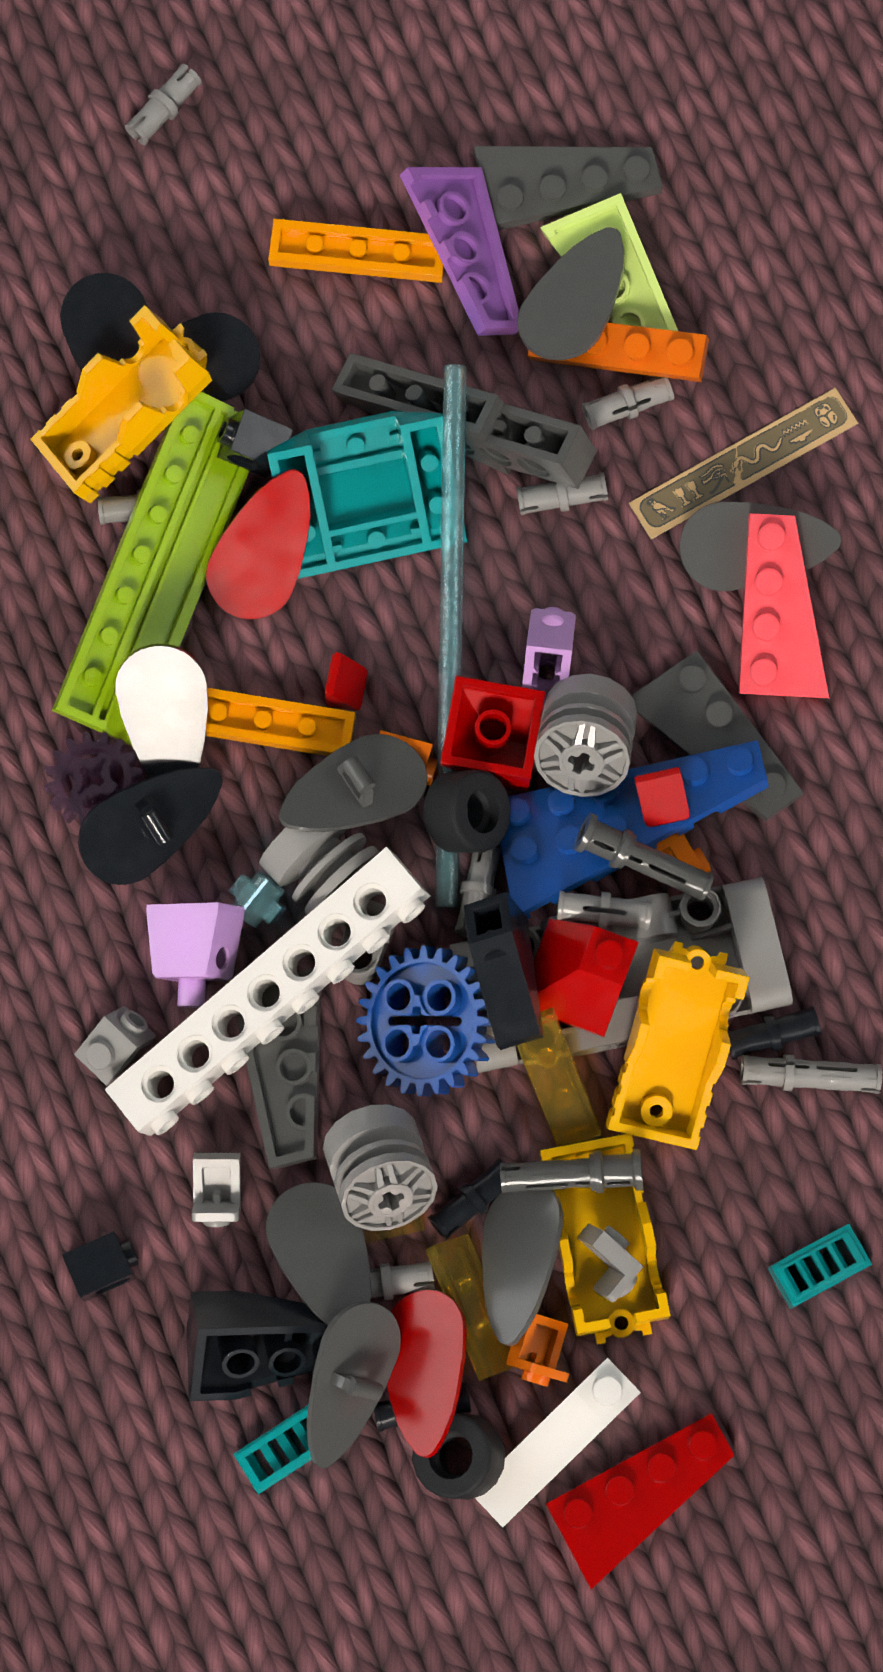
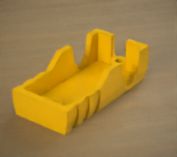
[30,305,212,504]
[605,941,750,1150]
[540,1134,671,1345]

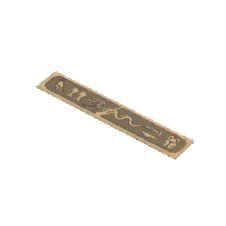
[629,387,859,539]

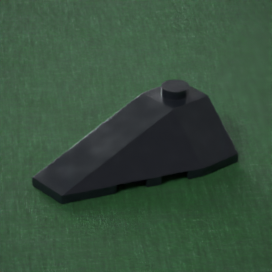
[187,1291,328,1401]

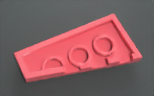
[738,513,829,698]

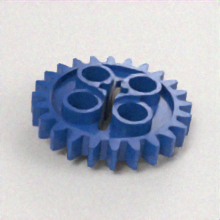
[356,946,496,1097]

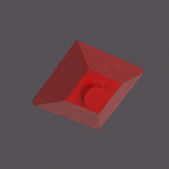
[440,676,546,791]
[533,919,639,1038]

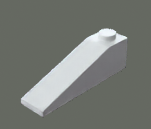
[475,1358,641,1528]

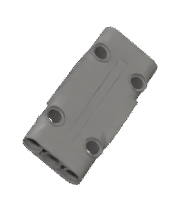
[449,877,793,1073]

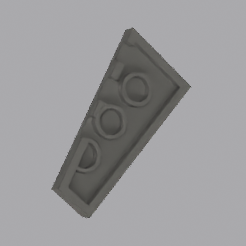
[474,146,663,231]

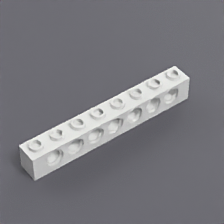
[105,847,430,1136]

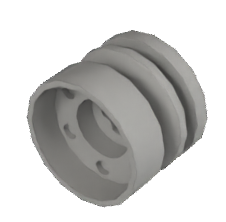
[534,674,638,797]
[259,827,380,915]
[323,1104,438,1231]

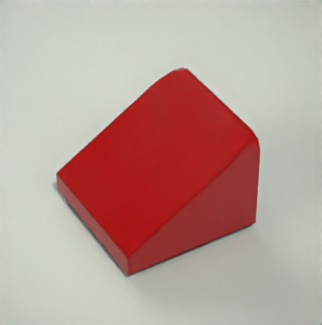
[325,652,368,711]
[634,767,690,827]

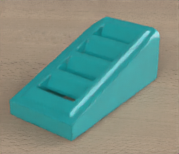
[767,1224,872,1310]
[233,1404,312,1495]

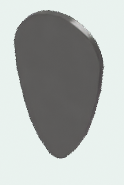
[517,227,624,360]
[679,502,841,591]
[279,734,427,832]
[266,1182,372,1325]
[482,1190,564,1346]
[307,1301,401,1468]

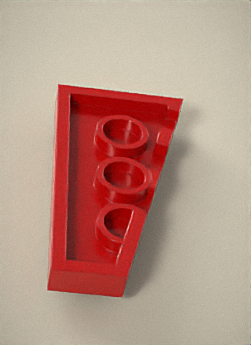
[545,1413,735,1590]

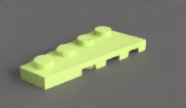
[540,193,678,331]

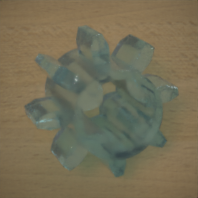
[228,871,287,928]

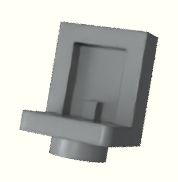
[74,1006,156,1086]
[192,1153,241,1227]
[577,1223,644,1302]

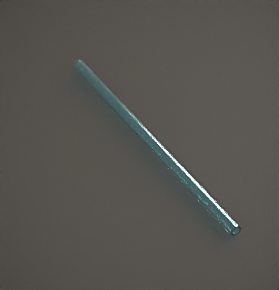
[435,364,467,908]

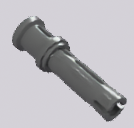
[573,812,714,901]
[500,1148,643,1193]

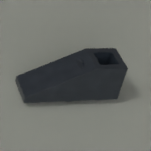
[464,892,544,1050]

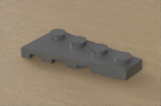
[631,651,804,822]
[236,967,321,1170]

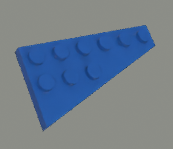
[500,740,769,919]

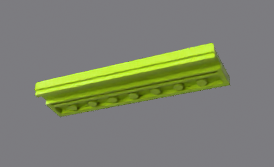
[52,392,249,748]

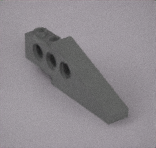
[331,353,597,489]

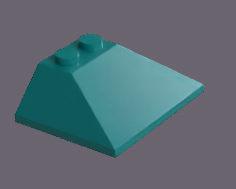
[266,411,467,579]

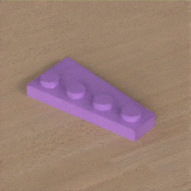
[400,167,519,336]

